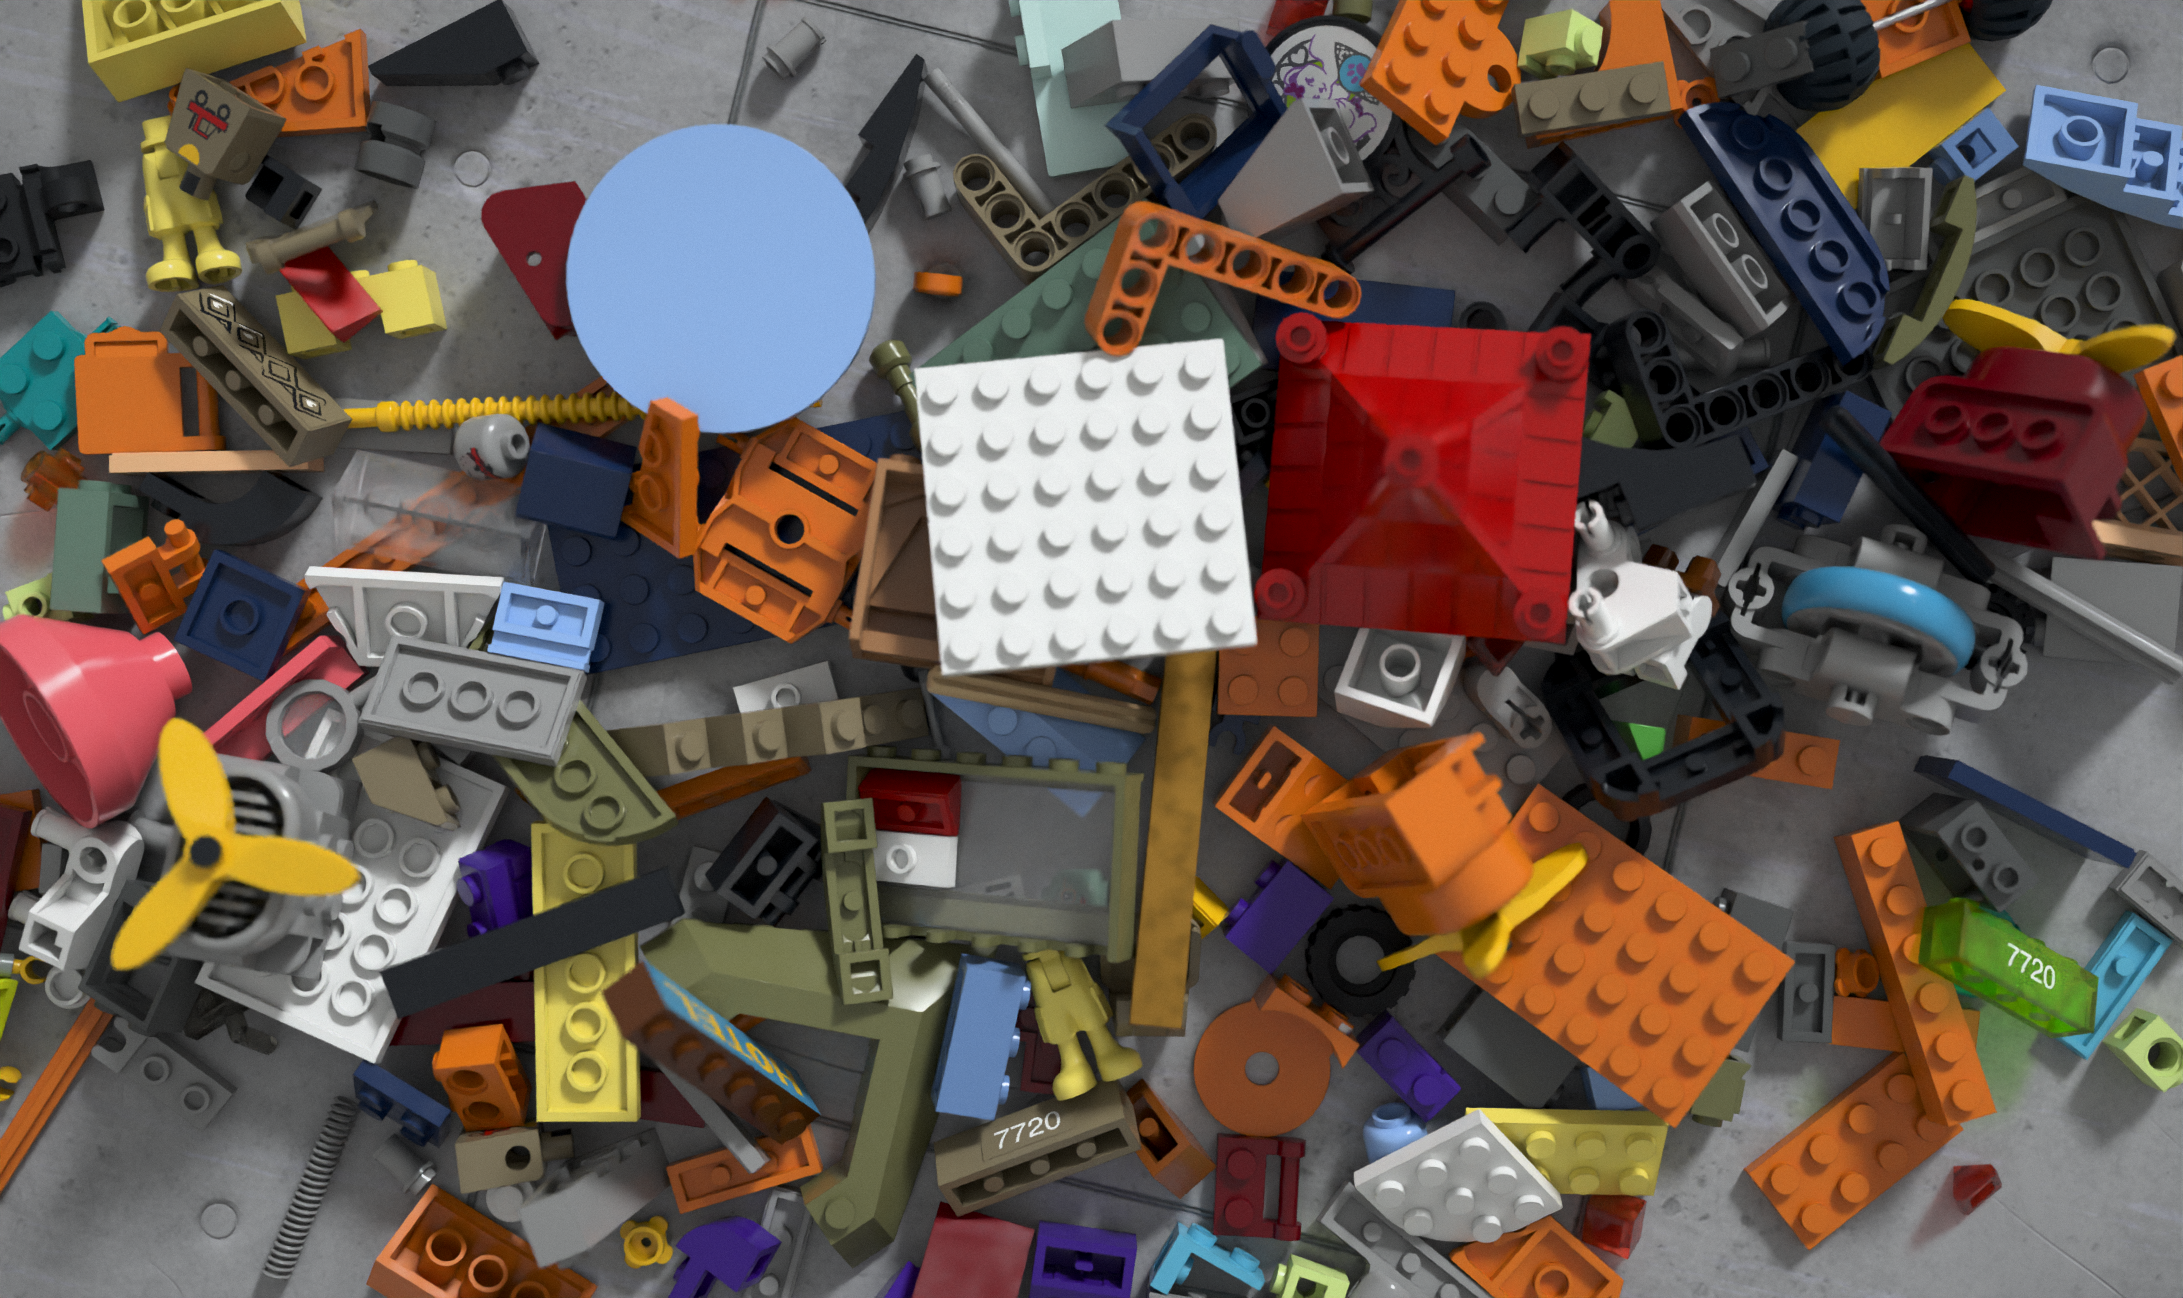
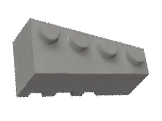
[517,1127,671,1269]

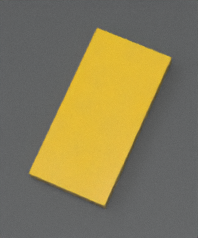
[1795,43,2006,209]

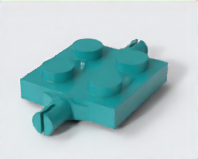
[0,310,121,450]

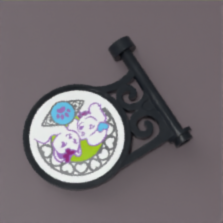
[1247,15,1491,275]

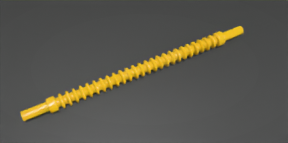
[343,391,823,432]

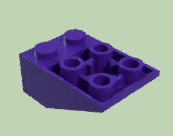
[1028,1220,1137,1298]

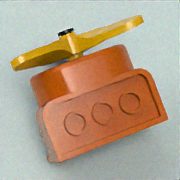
[1300,732,1589,979]

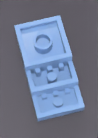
[2023,85,2183,230]

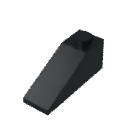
[368,0,539,86]

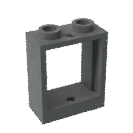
[1898,792,2040,913]
[78,880,204,1037]

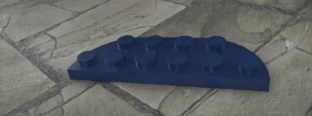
[1677,102,1890,366]

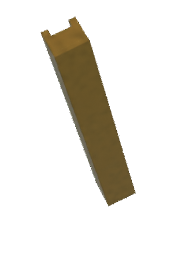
[1128,650,1217,1031]

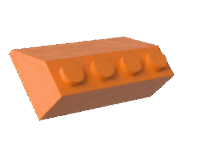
[366,1183,598,1298]

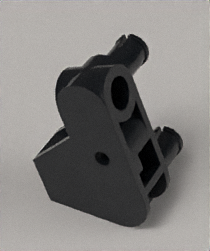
[1504,140,1661,308]

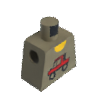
[165,68,286,200]
[455,1117,575,1194]

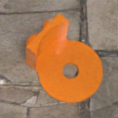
[1194,973,1360,1137]

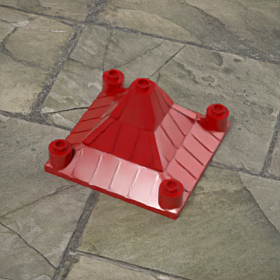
[1254,312,1591,644]

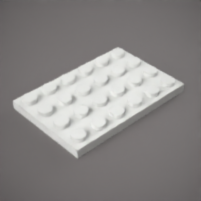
[195,709,511,1064]

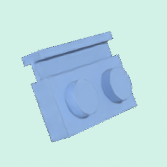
[487,582,605,673]

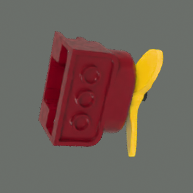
[1879,299,2175,561]

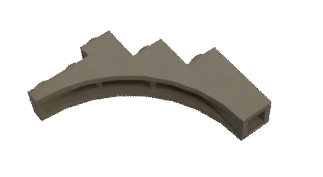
[606,687,929,777]

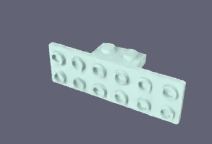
[1008,0,1130,178]

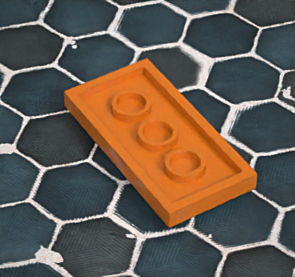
[1744,1051,1964,1250]

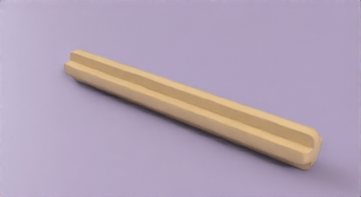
[926,665,1157,734]

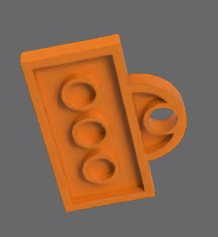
[1360,0,1521,146]

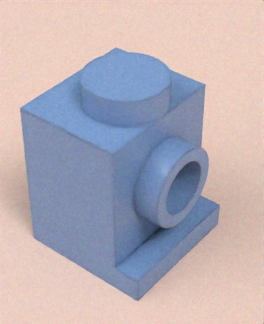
[1927,107,2019,186]

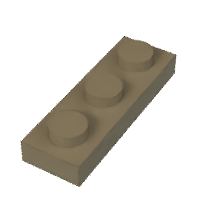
[1511,61,1671,138]

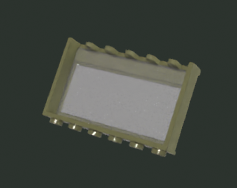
[846,745,1144,963]

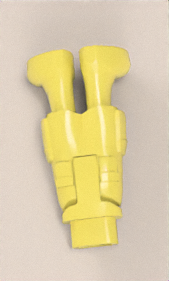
[140,115,242,292]
[1021,949,1143,1101]

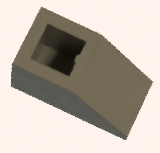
[352,736,461,831]

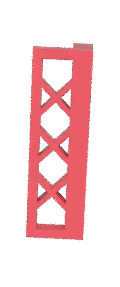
[203,635,370,761]

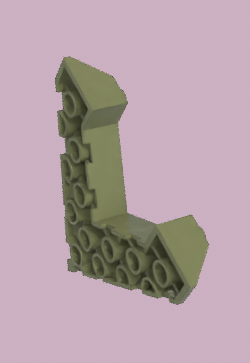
[640,918,998,1268]

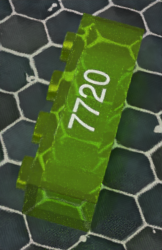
[1918,898,2099,1038]

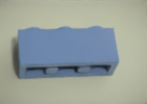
[930,953,1031,1121]

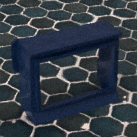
[1104,24,1288,219]

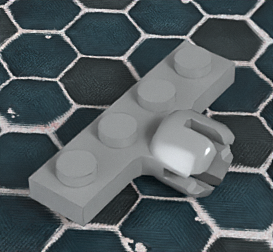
[1316,1180,1494,1298]

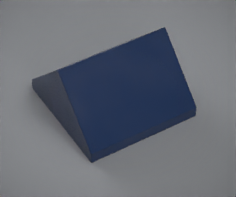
[515,422,637,541]

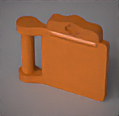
[74,326,226,455]

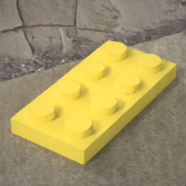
[1464,1108,1668,1196]

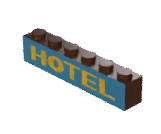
[601,960,821,1145]

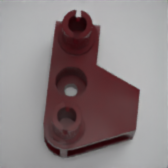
[481,181,587,341]

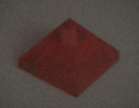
[1465,637,1526,677]
[1953,1164,2002,1216]

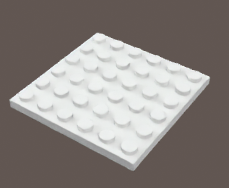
[914,339,1257,677]

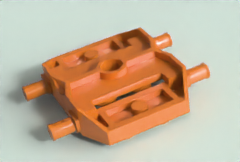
[693,417,877,644]

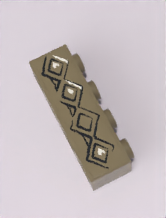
[159,285,352,467]

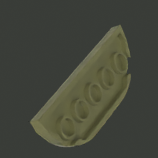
[469,615,679,846]

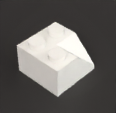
[1334,628,1466,728]

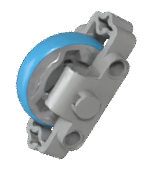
[1723,524,2028,735]

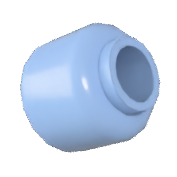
[1363,1102,1428,1164]

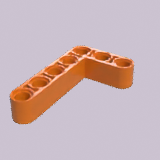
[1084,201,1361,356]

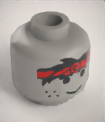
[453,414,530,481]

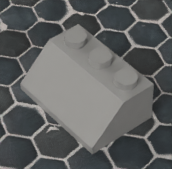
[1650,178,1798,339]

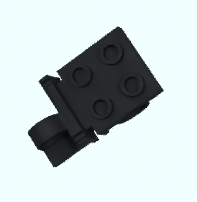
[0,160,105,288]

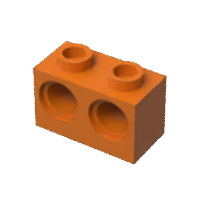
[432,1024,532,1132]

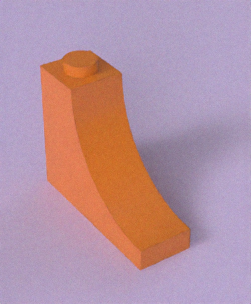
[1525,0,1683,149]

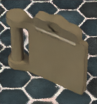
[245,200,378,274]

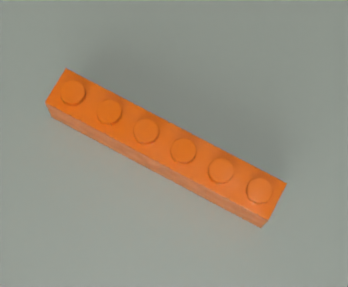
[1834,821,1997,1127]

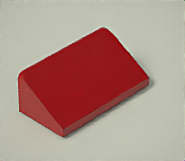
[279,246,383,343]
[858,768,962,837]

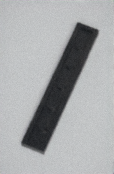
[380,866,685,1019]

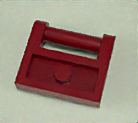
[1212,1133,1306,1241]

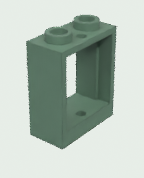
[50,480,149,614]

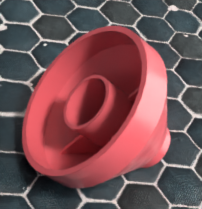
[0,614,192,829]

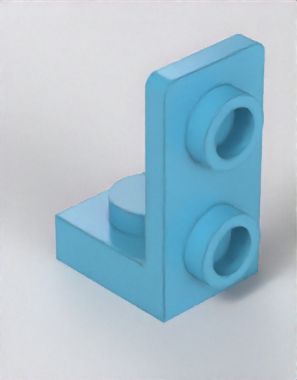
[1149,1222,1265,1295]

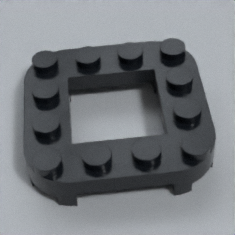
[1541,609,1785,822]

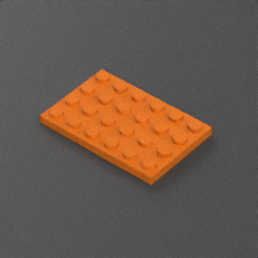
[1428,783,1796,1128]

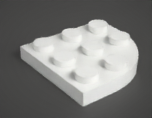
[1354,1109,1563,1243]

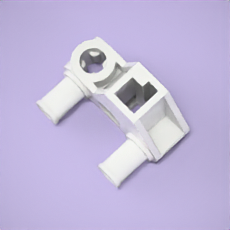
[1568,501,1692,675]
[8,806,145,970]

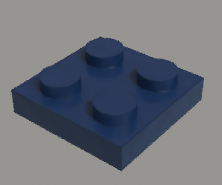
[173,549,311,682]
[353,1059,451,1148]

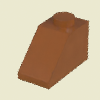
[1126,1078,1217,1199]

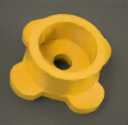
[620,1215,673,1269]

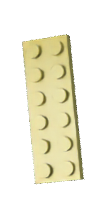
[531,820,641,1122]

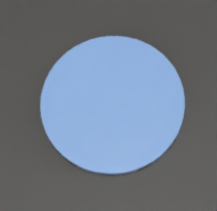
[566,124,876,434]

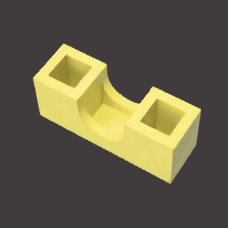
[275,260,447,360]

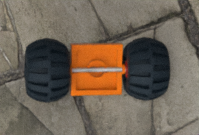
[1763,0,2052,112]

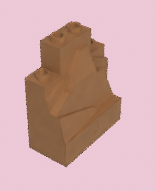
[849,454,1057,687]

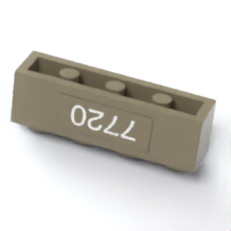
[934,1079,1142,1217]

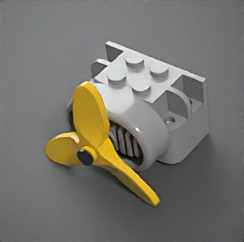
[112,718,363,980]

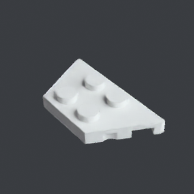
[304,566,504,667]

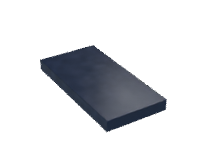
[1252,271,1456,372]
[1913,755,2137,869]

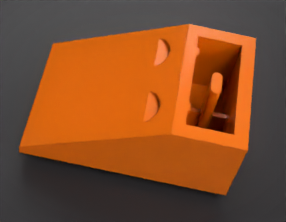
[1212,724,1348,890]

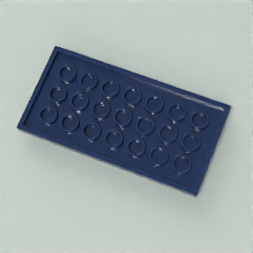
[547,411,923,675]

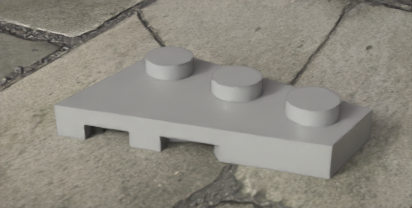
[1660,0,1774,116]

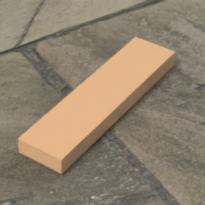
[109,450,324,476]

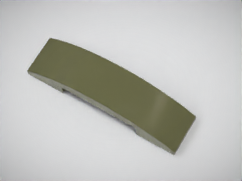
[1873,175,1977,370]
[821,798,894,1006]

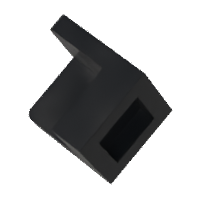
[245,154,322,230]

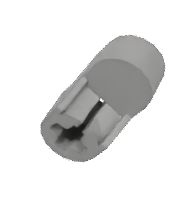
[1464,658,1552,749]

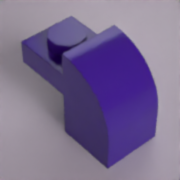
[668,1216,782,1298]

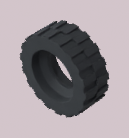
[1305,904,1417,1017]

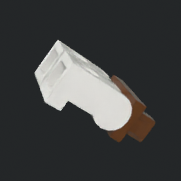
[1586,544,1721,690]

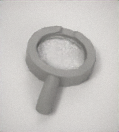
[265,675,376,774]

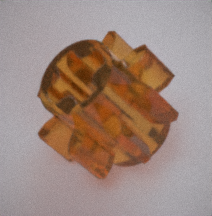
[20,447,87,512]

